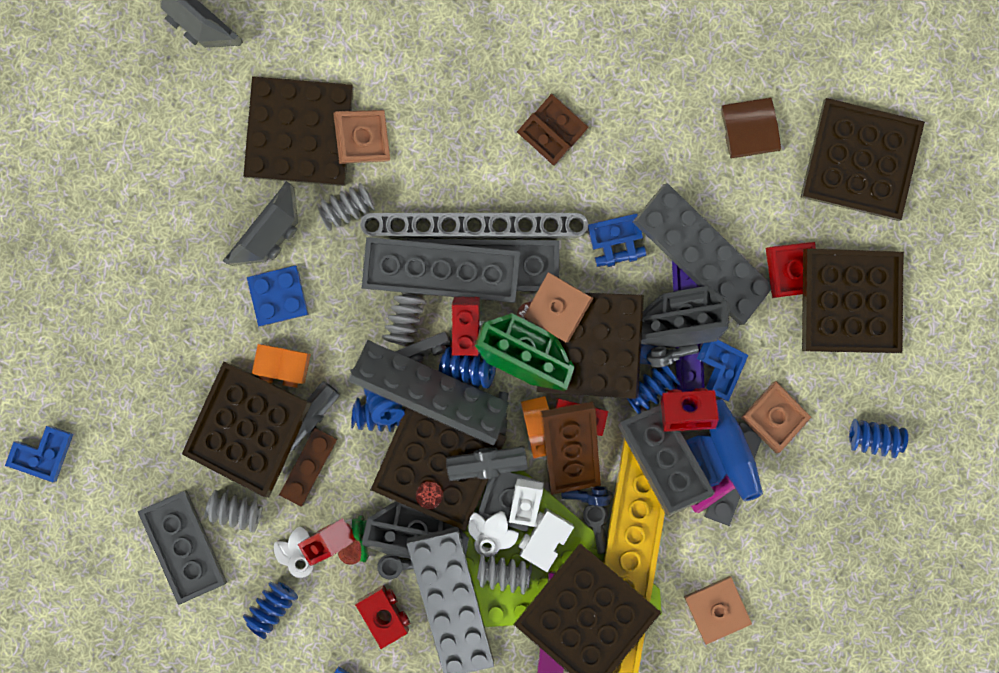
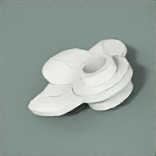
[468,511,519,557]
[274,526,314,578]

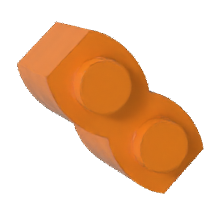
[252,344,311,388]

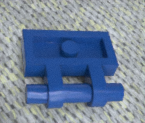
[588,213,646,268]

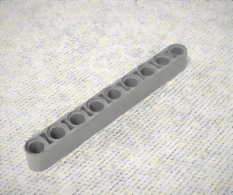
[360,213,588,238]

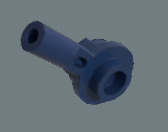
[561,486,613,506]

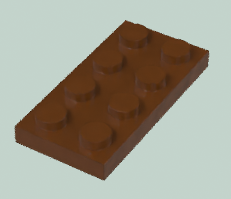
[541,401,601,495]

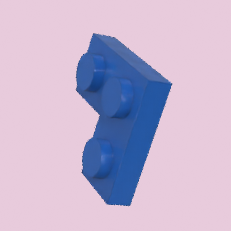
[697,340,748,402]
[5,425,73,483]

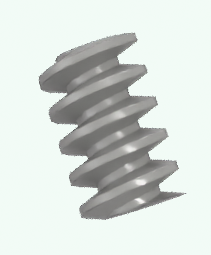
[318,183,376,231]
[382,293,426,347]
[204,490,262,533]
[477,554,532,595]

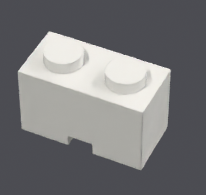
[518,508,574,572]

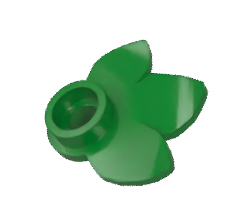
[352,515,369,563]

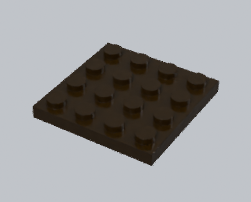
[243,76,354,186]
[800,98,925,221]
[802,248,904,353]
[537,293,644,399]
[182,361,312,498]
[370,407,507,531]
[513,543,662,673]

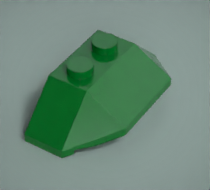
[475,313,574,391]

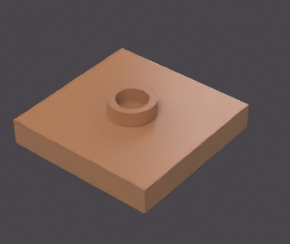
[333,110,390,164]
[524,272,593,343]
[741,381,811,454]
[684,576,752,645]

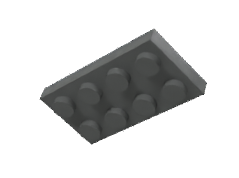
[618,405,715,517]
[137,490,227,605]

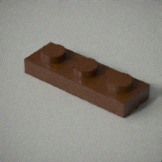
[279,427,338,507]

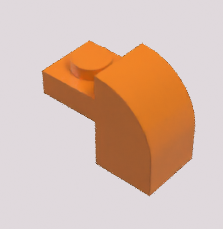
[521,396,549,459]

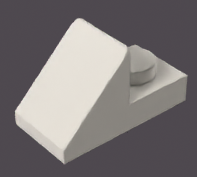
[509,478,544,527]

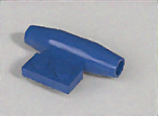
[686,400,763,502]

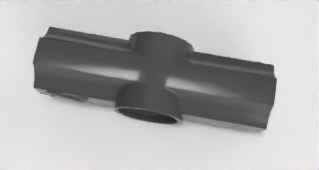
[290,381,340,453]
[446,446,528,481]

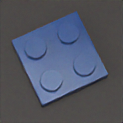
[247,265,309,327]

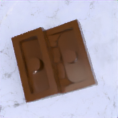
[517,93,590,166]
[721,97,781,159]

